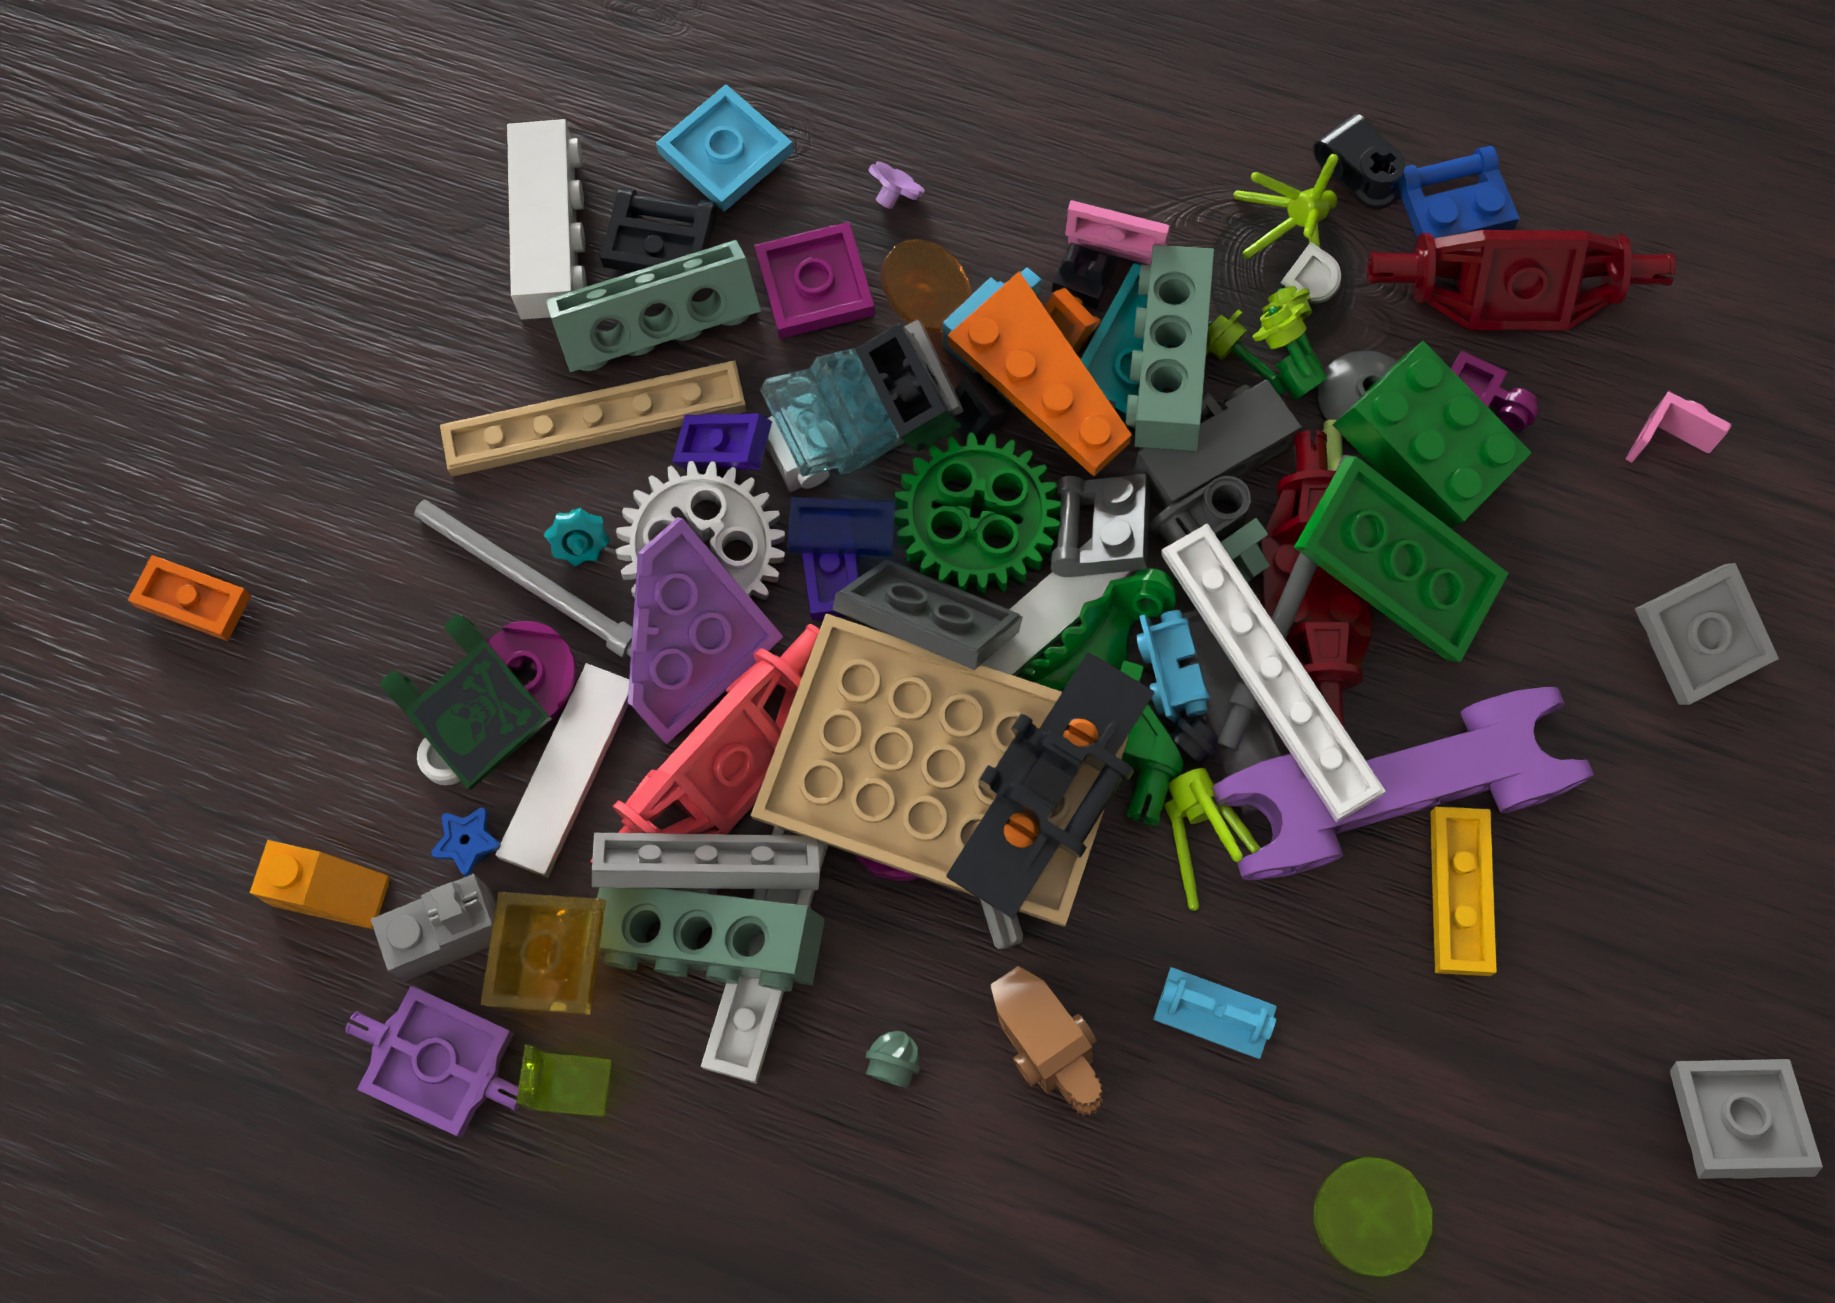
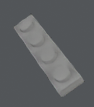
[592,833,820,890]

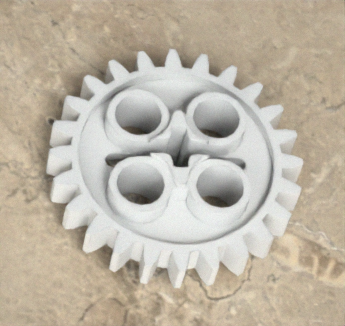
[616,461,785,600]

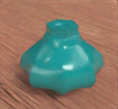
[544,508,611,566]

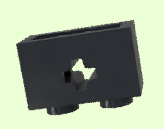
[855,323,962,452]

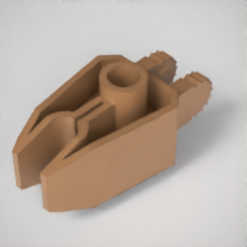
[990,966,1103,1117]

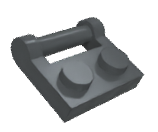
[1051,473,1150,577]

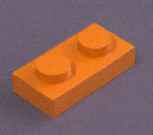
[128,555,251,641]

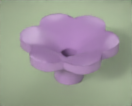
[868,161,925,209]

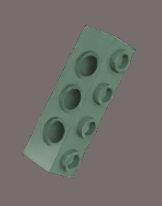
[546,240,761,372]
[1126,245,1214,451]
[586,887,825,991]

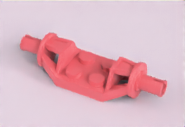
[590,624,820,863]

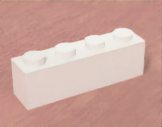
[507,119,587,320]

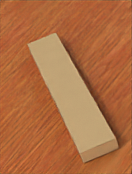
[440,360,747,477]

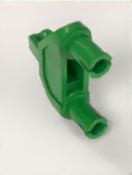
[1120,660,1184,826]

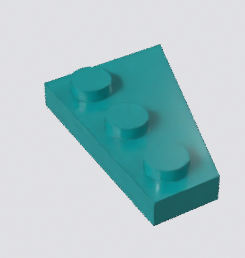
[1081,263,1175,429]

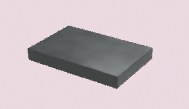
[832,559,1023,670]

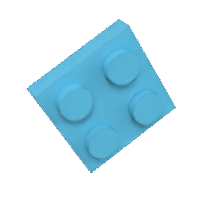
[656,84,794,212]

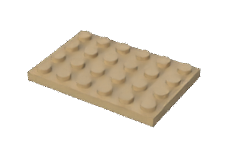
[750,614,1130,927]

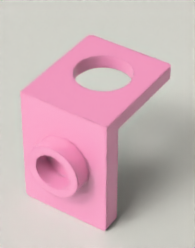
[1625,391,1732,463]

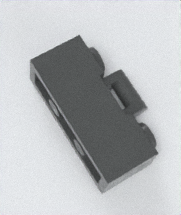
[1134,379,1302,512]

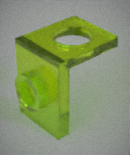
[516,1045,613,1117]

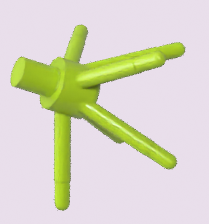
[1233,154,1338,259]

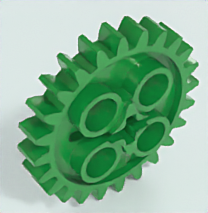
[893,432,1061,596]

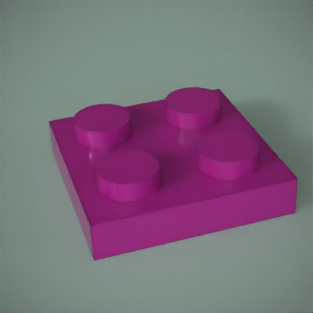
[754,222,875,339]

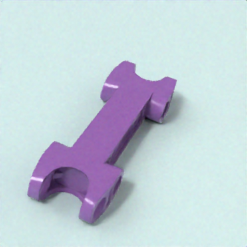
[1211,687,1595,880]

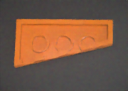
[947,271,1132,476]

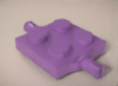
[345,986,526,1138]

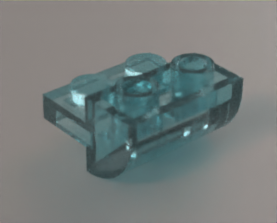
[760,347,900,477]

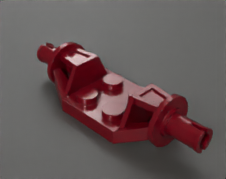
[1367,230,1676,330]
[1258,430,1372,731]

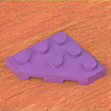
[628,517,783,744]

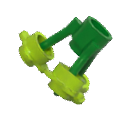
[1206,286,1327,401]

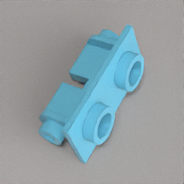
[1137,610,1210,723]
[1153,967,1277,1059]

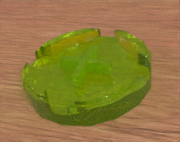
[1314,1157,1432,1277]

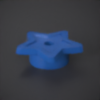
[431,808,501,876]

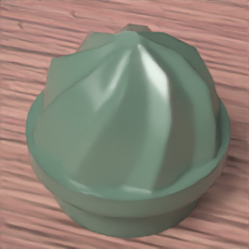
[865,1031,921,1088]

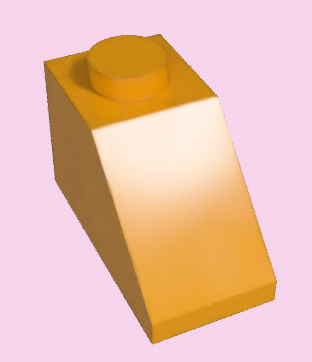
[250,840,390,930]

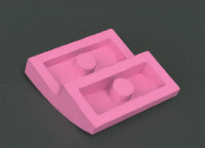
[1065,200,1170,265]

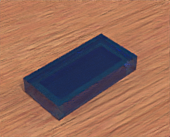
[787,497,895,557]

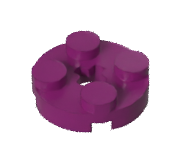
[485,621,578,723]

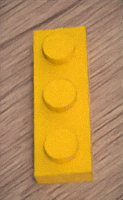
[1430,807,1497,976]

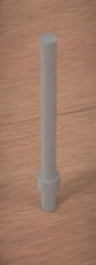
[414,500,633,659]

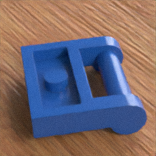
[1398,146,1520,239]

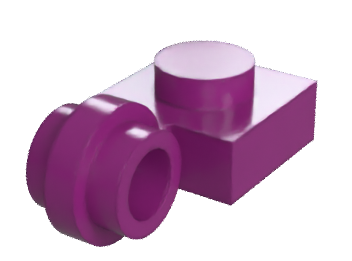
[1451,351,1539,431]

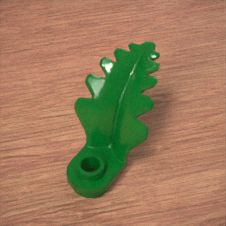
[1019,568,1177,692]

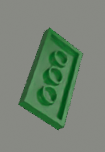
[1294,456,1509,662]

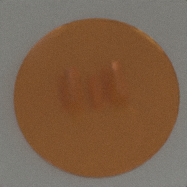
[881,239,971,332]

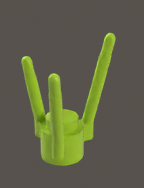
[1164,768,1261,911]

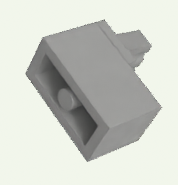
[370,874,509,982]

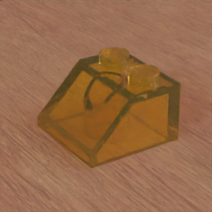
[480,892,606,1017]

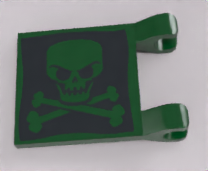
[380,614,552,790]

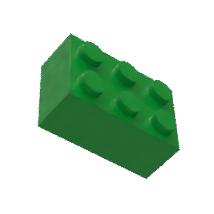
[1332,341,1532,528]

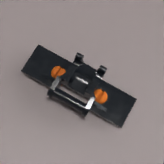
[946,652,1155,919]

